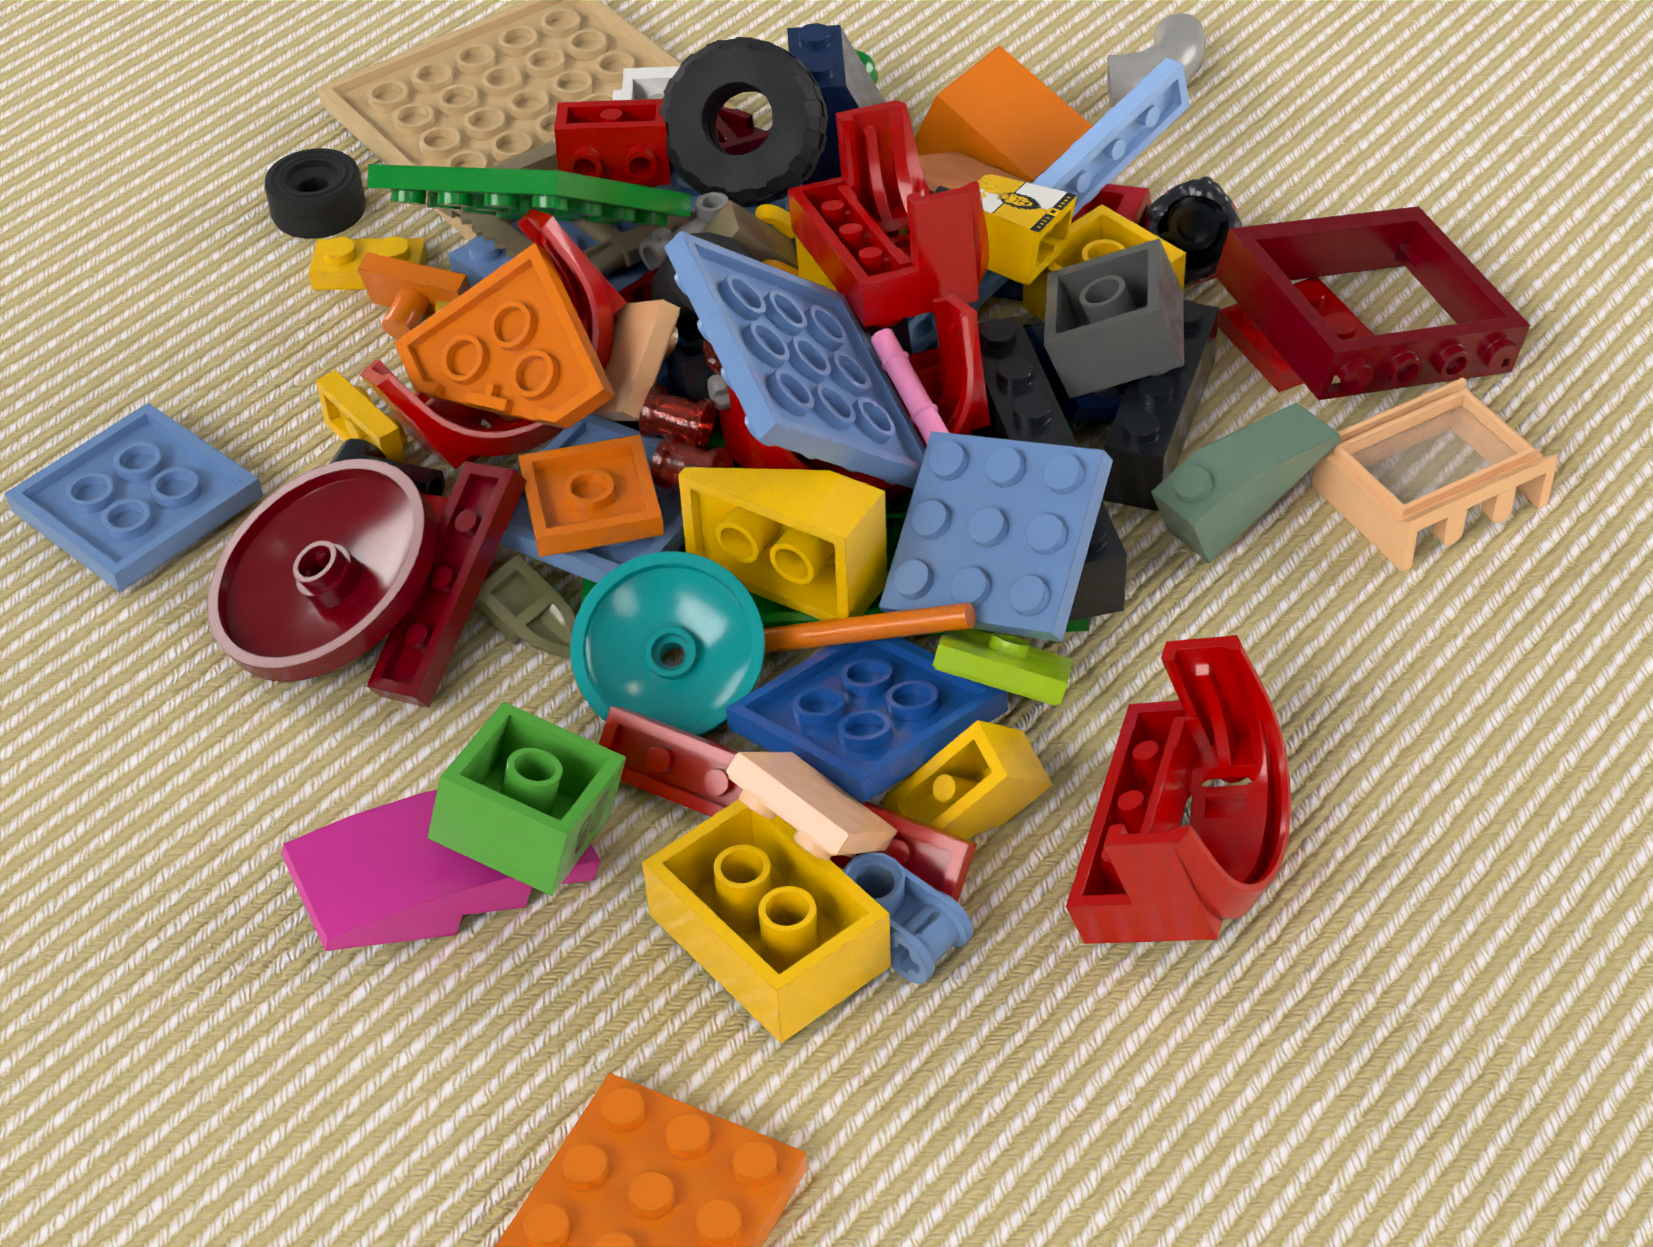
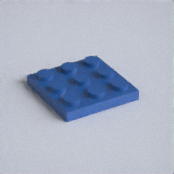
[726,637,1008,803]

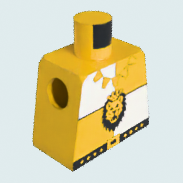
[934,174,1077,285]

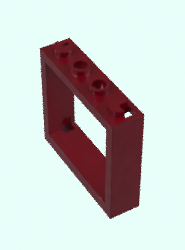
[1215,206,1531,400]

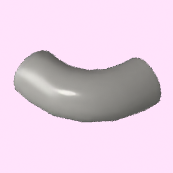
[1107,13,1206,107]

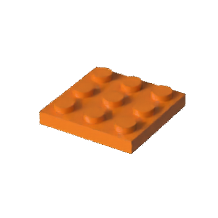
[495,1072,808,1247]

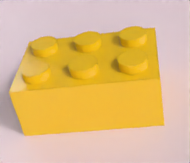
[642,799,891,1044]

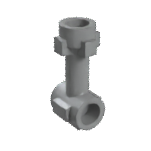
[639,192,728,271]

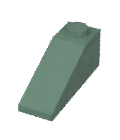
[1151,402,1341,563]

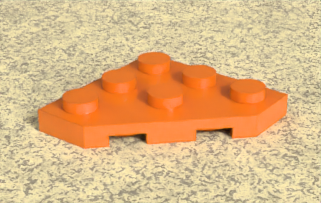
[394,243,616,429]

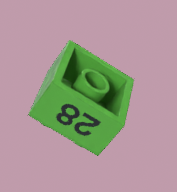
[427,702,626,896]

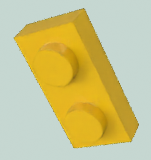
[308,236,428,290]
[316,370,407,463]

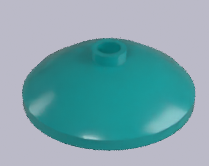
[570,551,765,737]

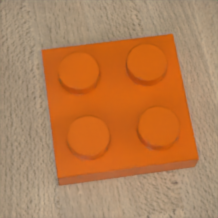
[518,434,664,557]

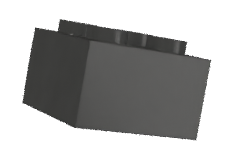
[1044,238,1184,399]

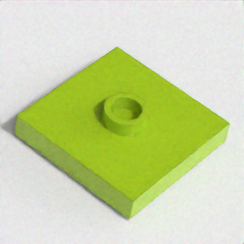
[932,629,1073,706]

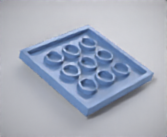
[664,231,926,489]

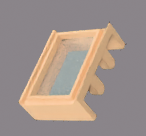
[1312,378,1559,572]

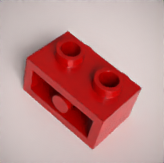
[554,99,672,188]

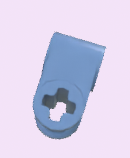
[843,852,974,984]

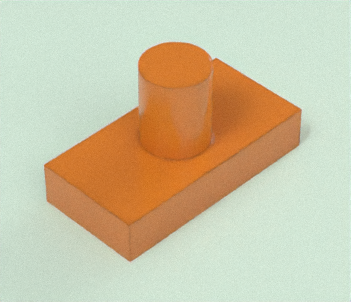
[357,252,471,339]

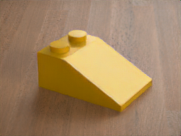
[678,467,887,621]

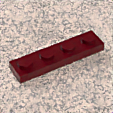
[366,461,527,708]

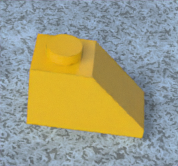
[882,720,1053,839]

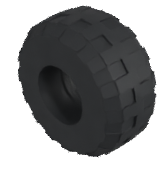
[659,37,828,207]

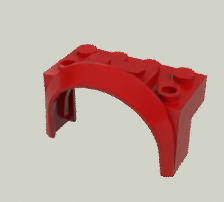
[788,100,989,327]
[360,209,627,470]
[718,294,991,503]
[1066,635,1291,944]

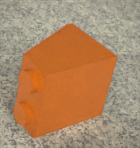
[914,45,1093,183]

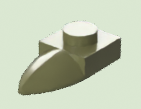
[474,554,576,659]

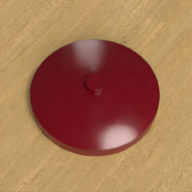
[207,459,437,682]

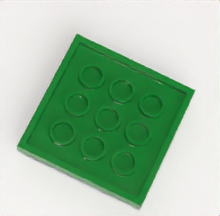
[367,164,691,227]

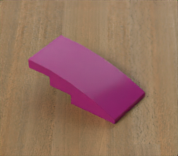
[281,790,601,951]

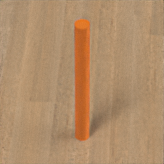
[764,602,976,654]

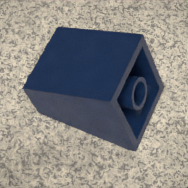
[787,23,885,185]

